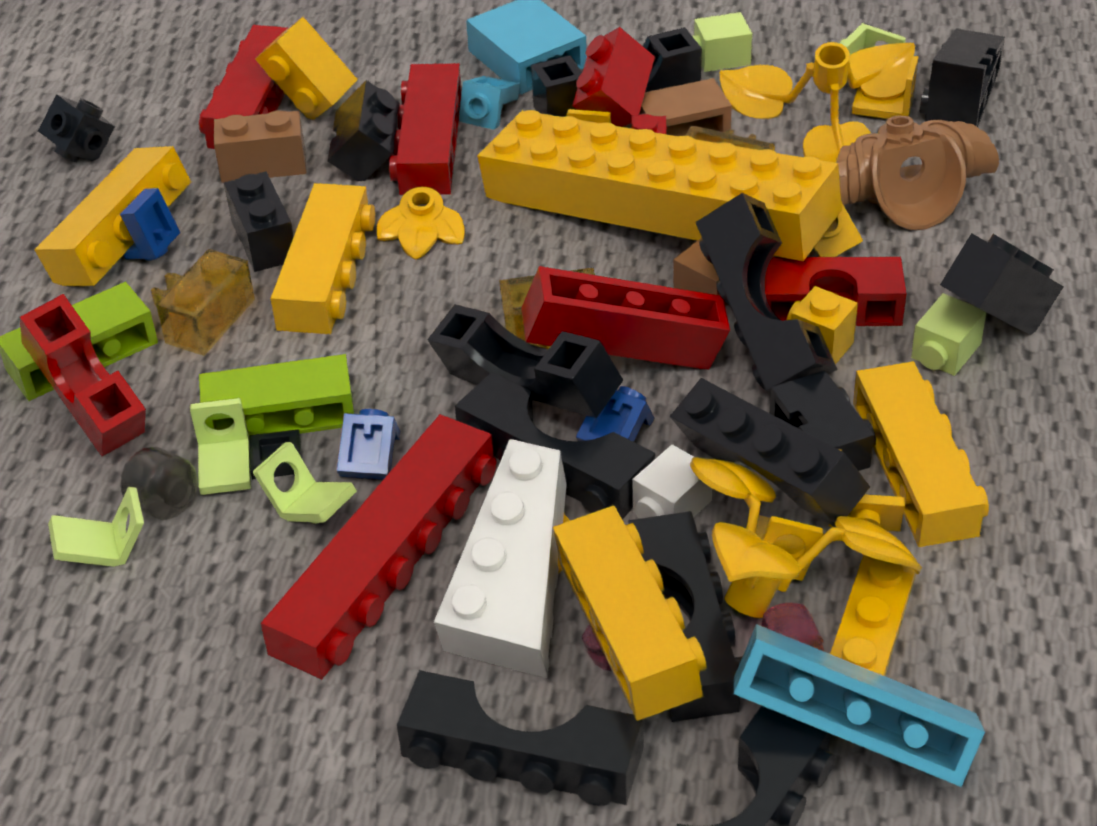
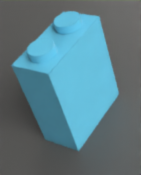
[466,0,587,94]

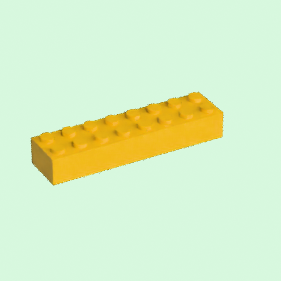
[477,110,842,261]

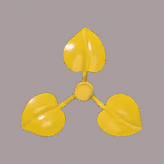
[719,42,915,163]
[689,457,922,618]

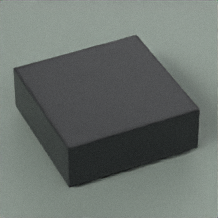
[249,429,302,480]

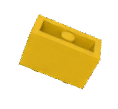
[255,16,358,120]

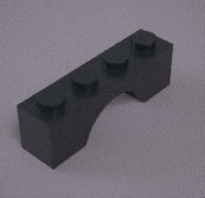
[531,27,702,117]
[695,193,837,392]
[427,304,624,418]
[455,372,655,519]
[669,378,870,527]
[628,511,742,722]
[397,670,644,806]
[676,706,835,826]

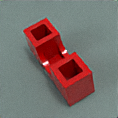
[765,257,907,326]
[19,294,146,456]

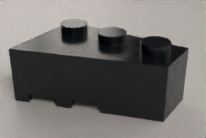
[919,28,1005,127]
[940,233,1064,335]

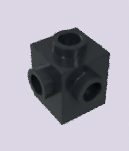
[38,94,115,162]

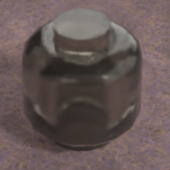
[120,447,198,520]

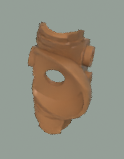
[836,116,999,230]

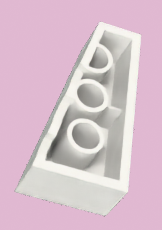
[434,439,567,678]

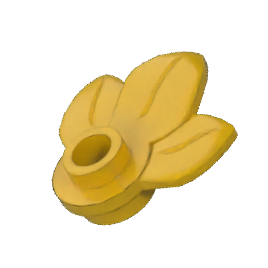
[377,187,465,259]

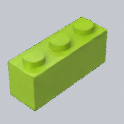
[0,281,158,401]
[199,354,354,440]

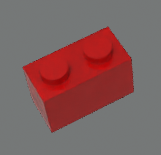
[572,27,655,127]

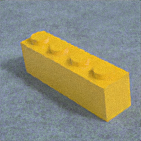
[34,146,191,286]
[270,183,375,334]
[853,361,989,547]
[553,505,707,721]

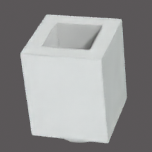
[632,444,712,519]

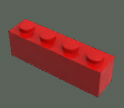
[199,25,288,149]
[389,63,462,195]
[521,266,730,370]

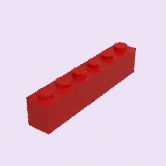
[261,414,497,680]

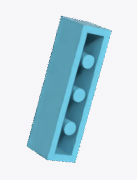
[734,624,985,787]

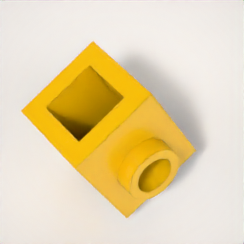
[787,286,858,365]

